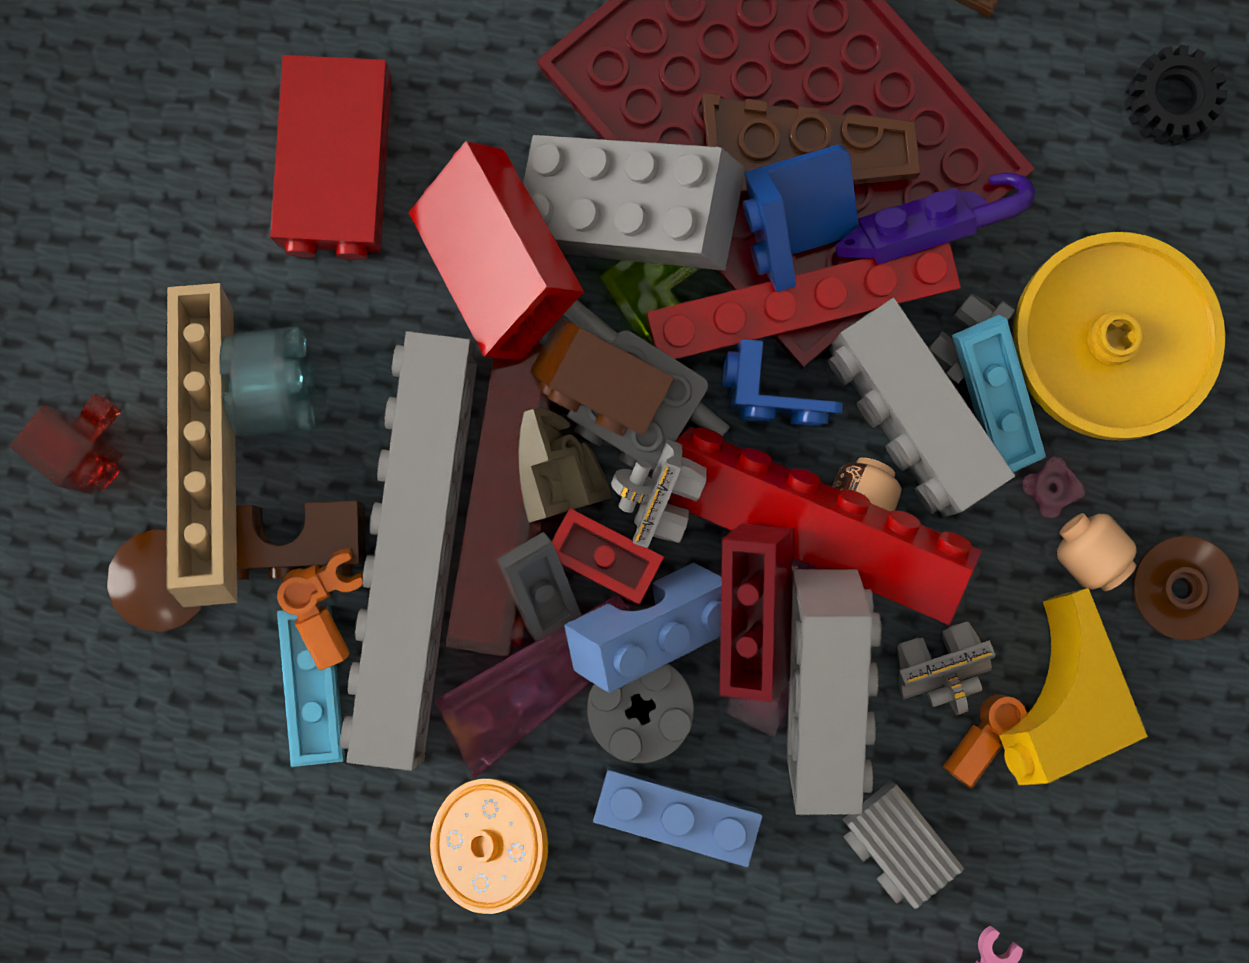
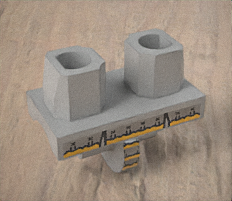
[611,439,706,548]
[897,621,996,715]

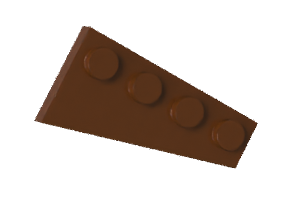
[702,92,921,196]

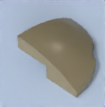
[519,409,613,523]

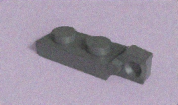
[497,532,582,661]

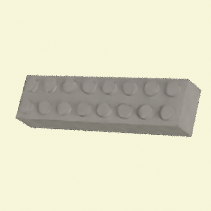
[340,331,479,771]

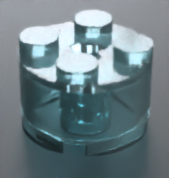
[219,326,318,437]

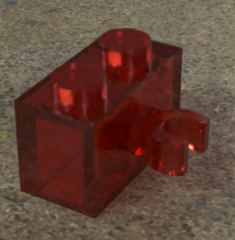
[9,394,123,494]

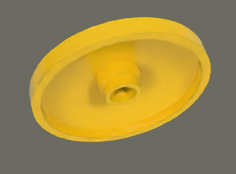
[1013,232,1225,441]

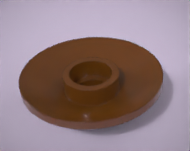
[1133,536,1239,640]

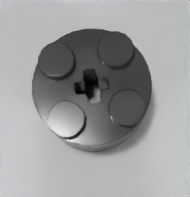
[587,663,694,763]

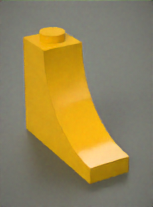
[999,588,1148,785]

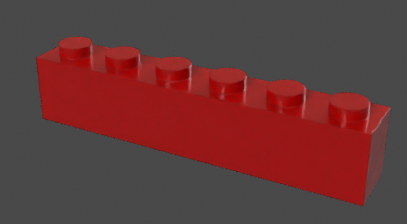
[667,427,982,625]

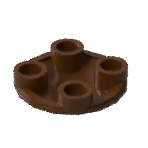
[107,529,202,632]

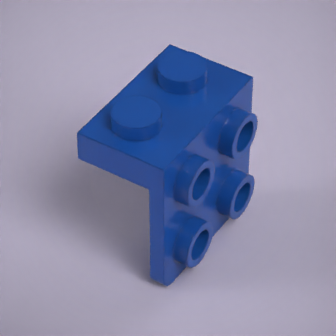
[743,144,858,292]
[721,339,843,427]

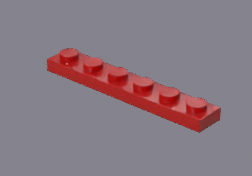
[645,242,961,360]

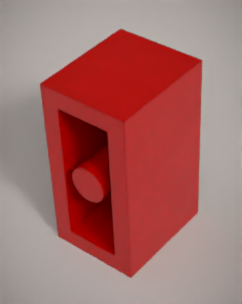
[552,508,664,606]

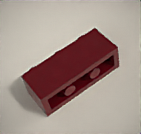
[720,523,793,703]

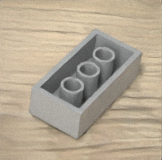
[523,135,745,270]
[828,298,1015,518]
[787,570,881,815]

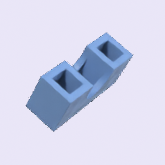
[564,563,722,693]
[593,765,762,867]

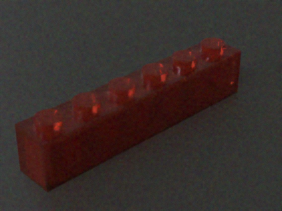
[445,343,560,657]

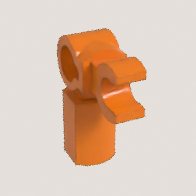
[277,548,363,670]
[942,694,1029,789]

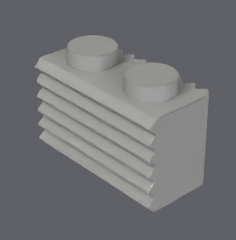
[842,780,964,909]

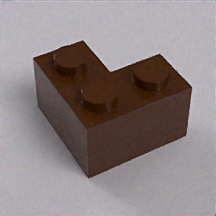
[529,318,674,437]

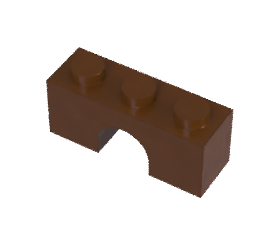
[236,501,366,580]

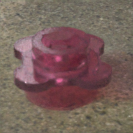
[1022,457,1084,519]

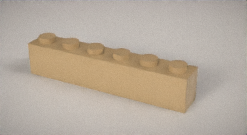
[167,283,237,607]

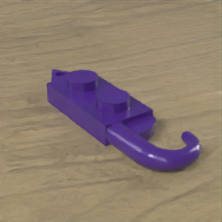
[836,173,1035,265]

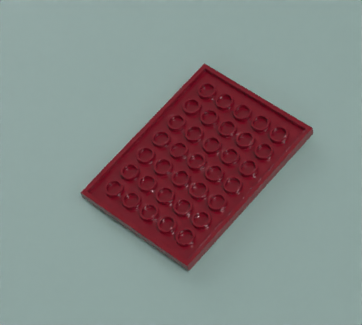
[537,0,1035,370]

